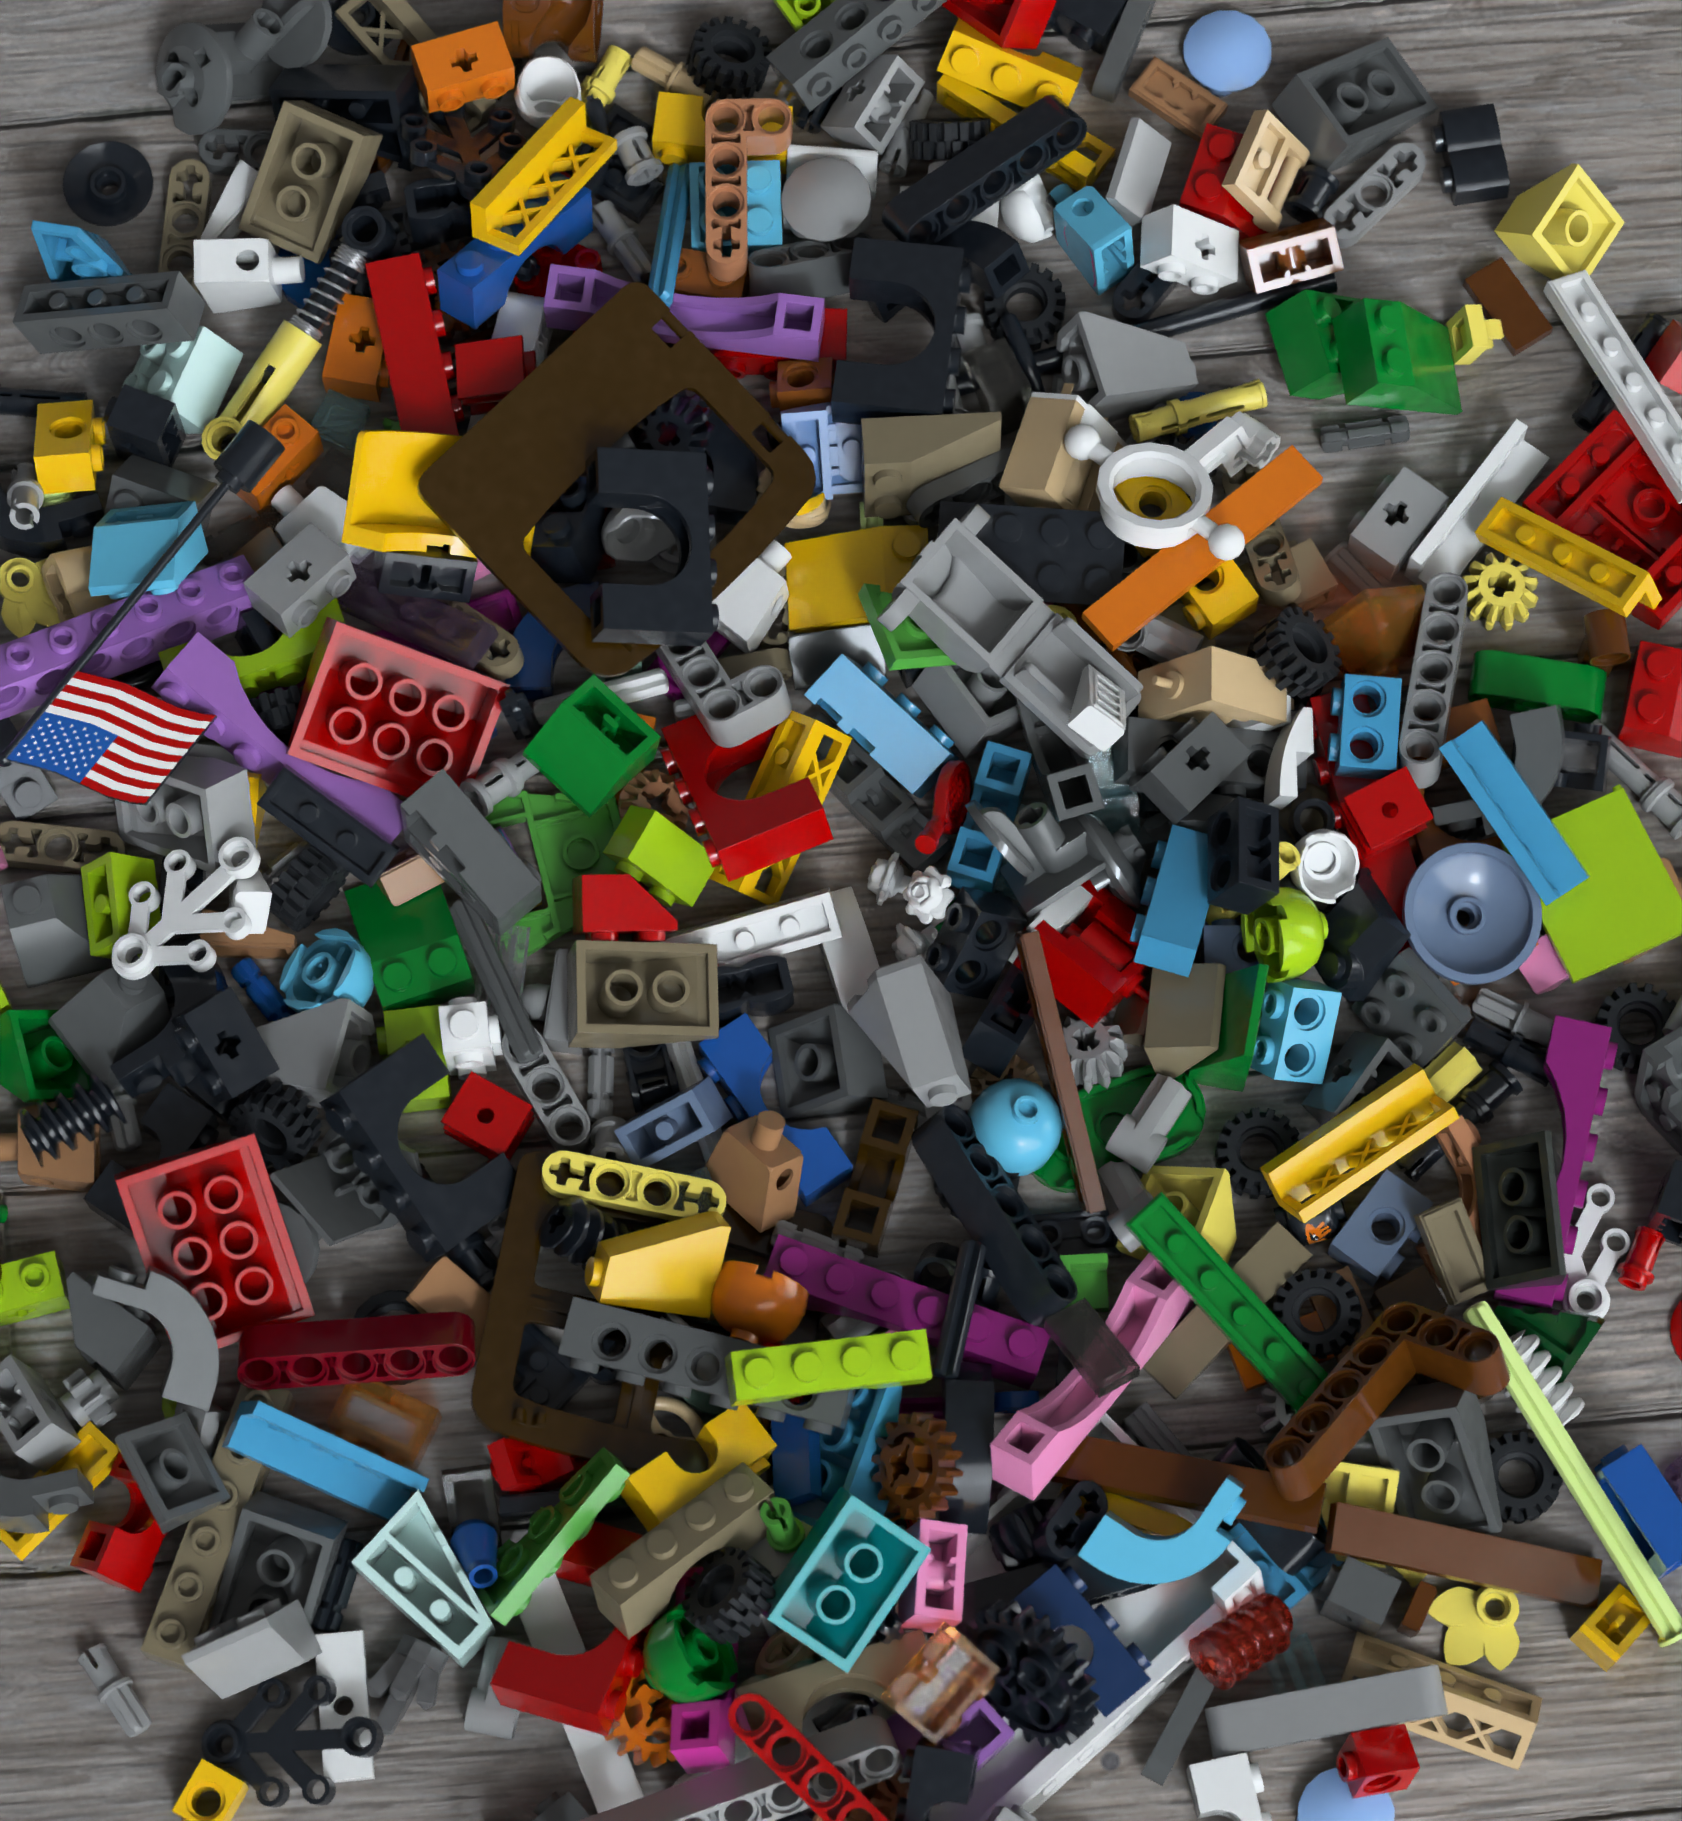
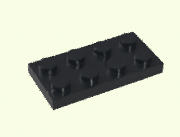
[938,501,1125,605]

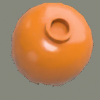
[711,1261,809,1344]

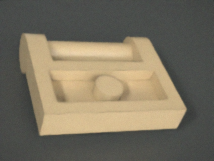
[1222,109,1310,232]

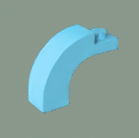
[1078,1474,1247,1584]

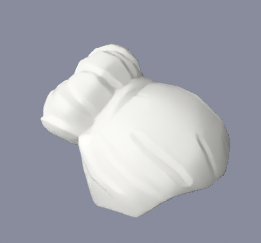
[514,56,582,129]

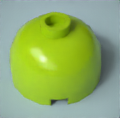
[1241,887,1328,983]

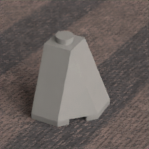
[1052,311,1199,423]
[847,955,972,1108]
[256,998,380,1108]

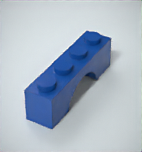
[437,172,593,329]
[697,1013,853,1207]

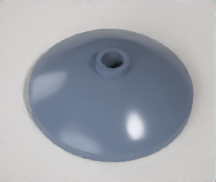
[1402,842,1542,985]

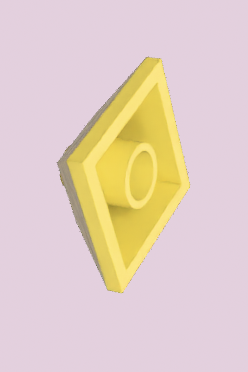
[1494,164,1625,280]
[1116,1165,1237,1264]

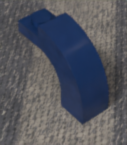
[504,581,599,702]

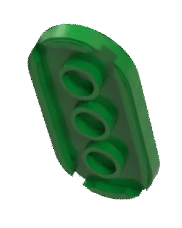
[1031,1065,1206,1193]

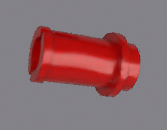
[1617,1226,1666,1291]

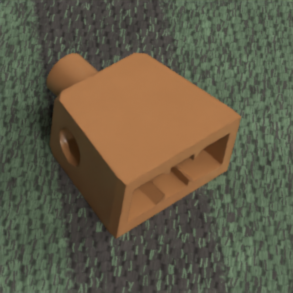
[0,1097,101,1192]
[700,1110,803,1233]

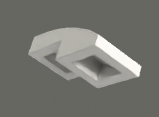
[1264,707,1314,810]

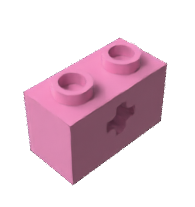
[898,1519,968,1635]

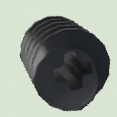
[19,1073,127,1168]
[538,1196,635,1271]

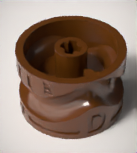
[503,0,604,63]

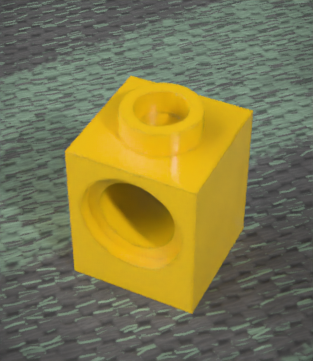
[172,1759,250,1821]

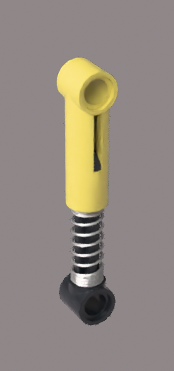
[202,206,396,460]

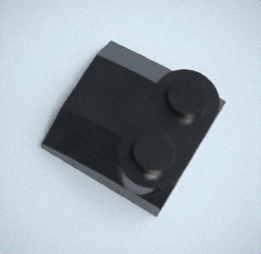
[1314,867,1411,1001]

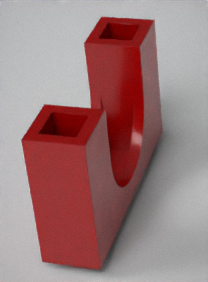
[659,714,834,882]
[490,1522,676,1736]

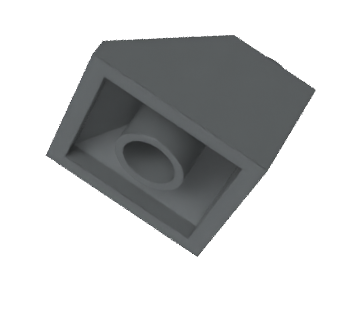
[0,874,113,988]
[48,955,171,1090]
[768,1004,888,1121]

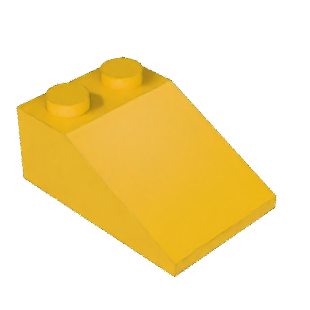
[784,525,928,633]

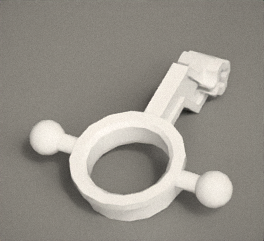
[1064,411,1281,561]

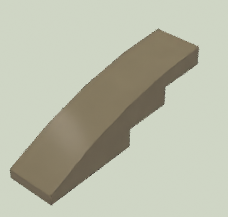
[1142,1222,1312,1400]

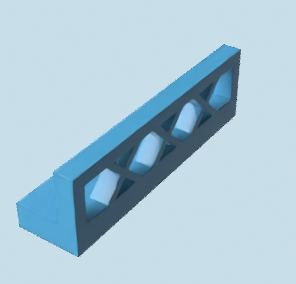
[1439,720,1590,906]
[222,1401,429,1522]

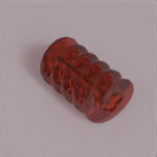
[1188,1592,1293,1690]

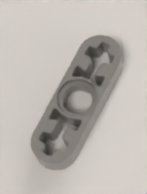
[1324,143,1426,248]

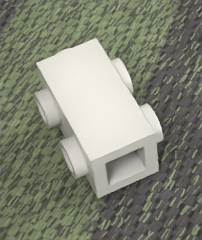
[438,997,503,1080]

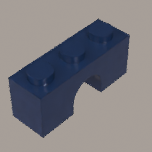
[1010,1563,1152,1718]

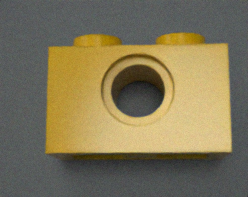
[33,400,106,494]

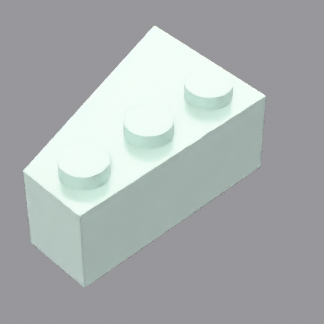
[351,1490,496,1668]

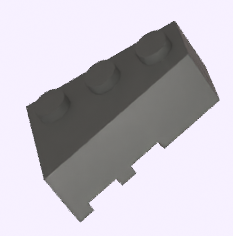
[400,769,542,937]

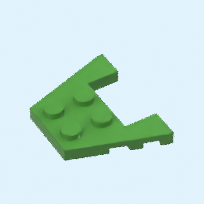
[485,791,621,964]

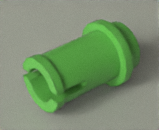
[760,1497,805,1553]

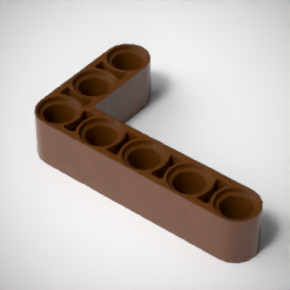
[1264,1302,1510,1502]

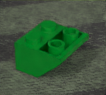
[1265,289,1361,400]
[523,674,661,818]

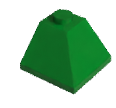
[0,1010,90,1102]

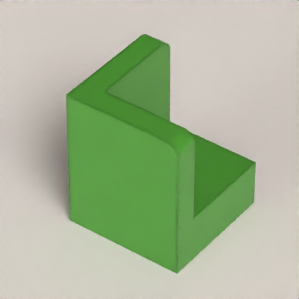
[1060,1253,1109,1314]

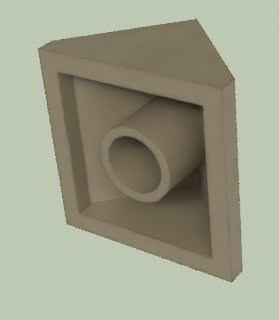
[1144,963,1226,1079]

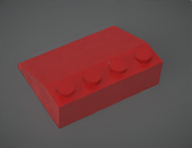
[286,617,510,797]
[114,1133,315,1349]

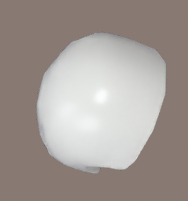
[1000,174,1055,243]
[1290,829,1360,904]

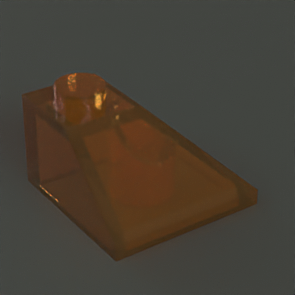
[1322,585,1425,678]

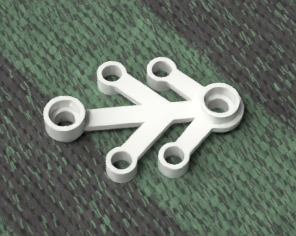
[112,837,261,980]
[1553,1149,1630,1318]

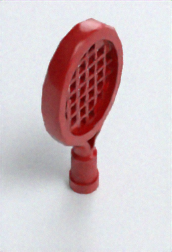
[915,760,972,854]

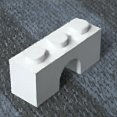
[1186,1752,1272,1821]

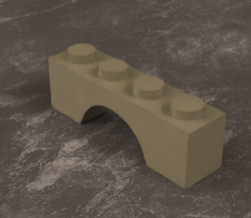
[1160,538,1338,650]
[590,1462,775,1639]
[734,1629,942,1757]

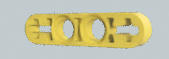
[541,1151,726,1221]

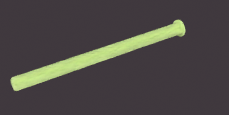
[1463,1301,1682,1647]

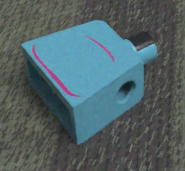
[1046,183,1135,296]

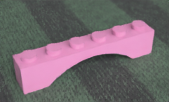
[990,1253,1193,1501]

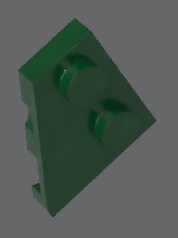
[1493,1300,1605,1384]

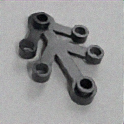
[399,103,527,201]
[201,1675,384,1808]

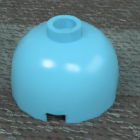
[279,928,375,1013]
[967,1078,1063,1176]

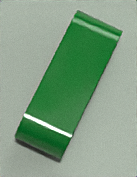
[1468,650,1607,723]

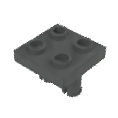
[1351,947,1473,1069]

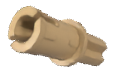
[631,47,717,111]

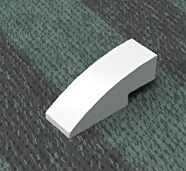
[819,886,880,1021]

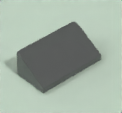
[787,624,886,690]

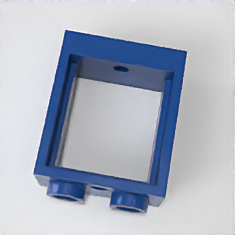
[1594,1444,1682,1580]

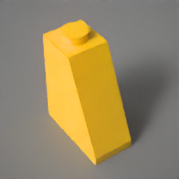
[585,1211,731,1319]

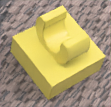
[1446,304,1504,365]

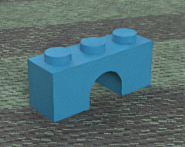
[947,740,1033,893]

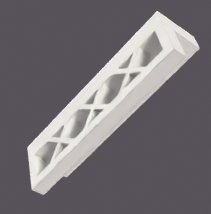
[1404,419,1550,591]
[656,887,842,968]

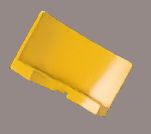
[341,430,535,558]

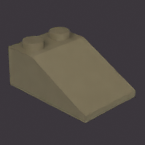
[238,100,383,264]
[861,412,1001,519]
[567,940,719,1049]

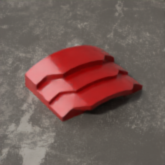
[1522,409,1682,630]

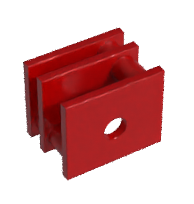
[455,335,537,416]
[1337,766,1434,860]
[441,1071,536,1162]

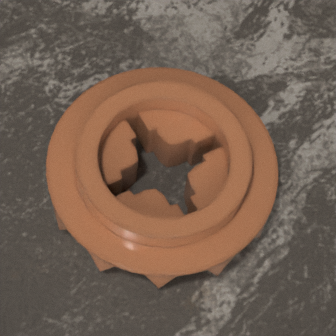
[618,769,692,831]

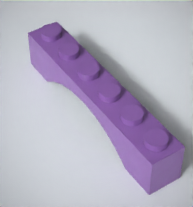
[543,264,825,362]
[151,632,403,842]

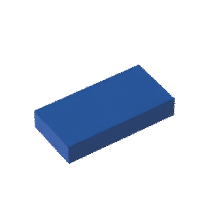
[771,1401,822,1507]

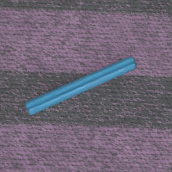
[648,163,690,308]

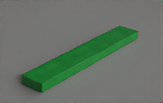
[1124,1192,1329,1413]

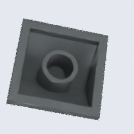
[114,1412,231,1534]

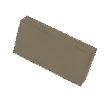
[1413,1197,1488,1305]

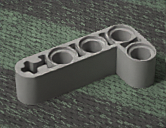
[655,641,792,748]

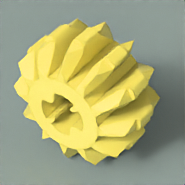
[1462,552,1538,632]

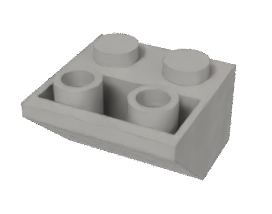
[181,1597,322,1699]

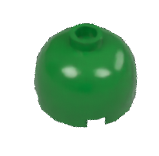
[643,1603,738,1704]

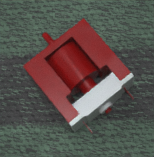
[1008,880,1152,1028]

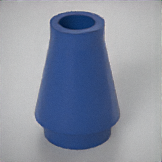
[450,1519,498,1588]

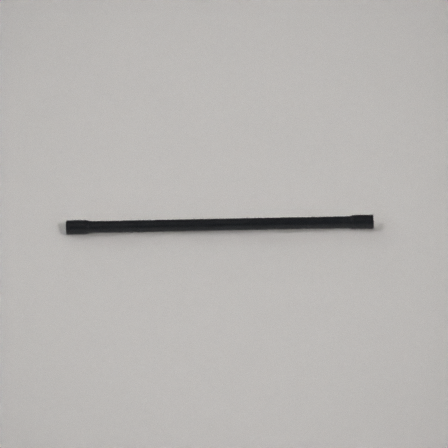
[765,273,1337,451]

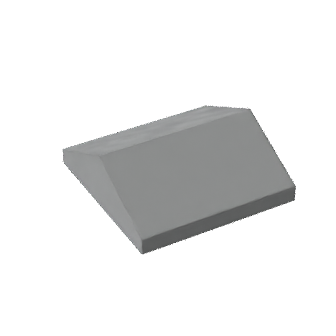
[1106,117,1172,241]

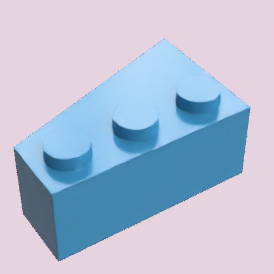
[804,654,959,799]
[1130,825,1209,978]

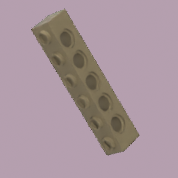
[140,1383,296,1674]

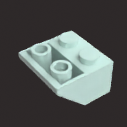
[122,326,244,434]

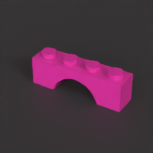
[670,1567,738,1774]

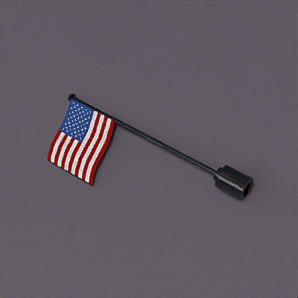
[0,420,285,805]

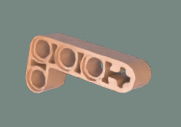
[705,98,793,282]

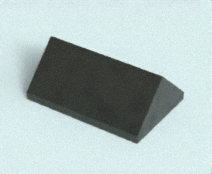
[1472,1130,1566,1290]

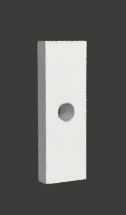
[315,1630,375,1783]

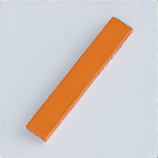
[1082,445,1323,652]

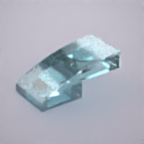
[1087,744,1140,839]

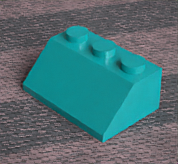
[761,1486,932,1673]

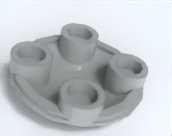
[781,157,871,242]

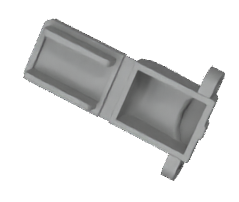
[877,503,1143,758]

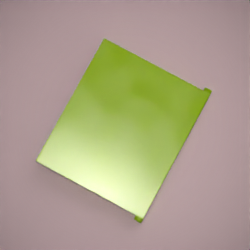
[1500,784,1682,984]

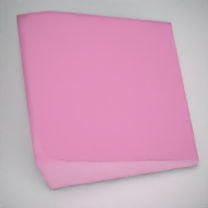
[1519,934,1569,995]

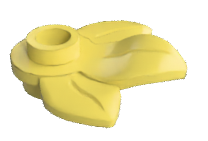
[0,558,60,638]
[1428,1586,1520,1671]

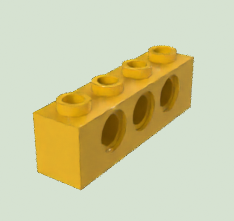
[1114,476,1259,640]

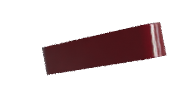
[237,1311,475,1390]

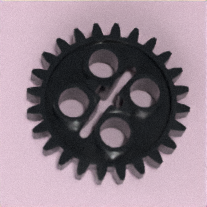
[960,1599,1100,1749]

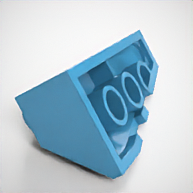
[31,220,132,283]

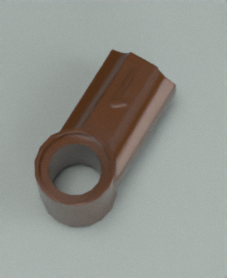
[1577,609,1631,678]

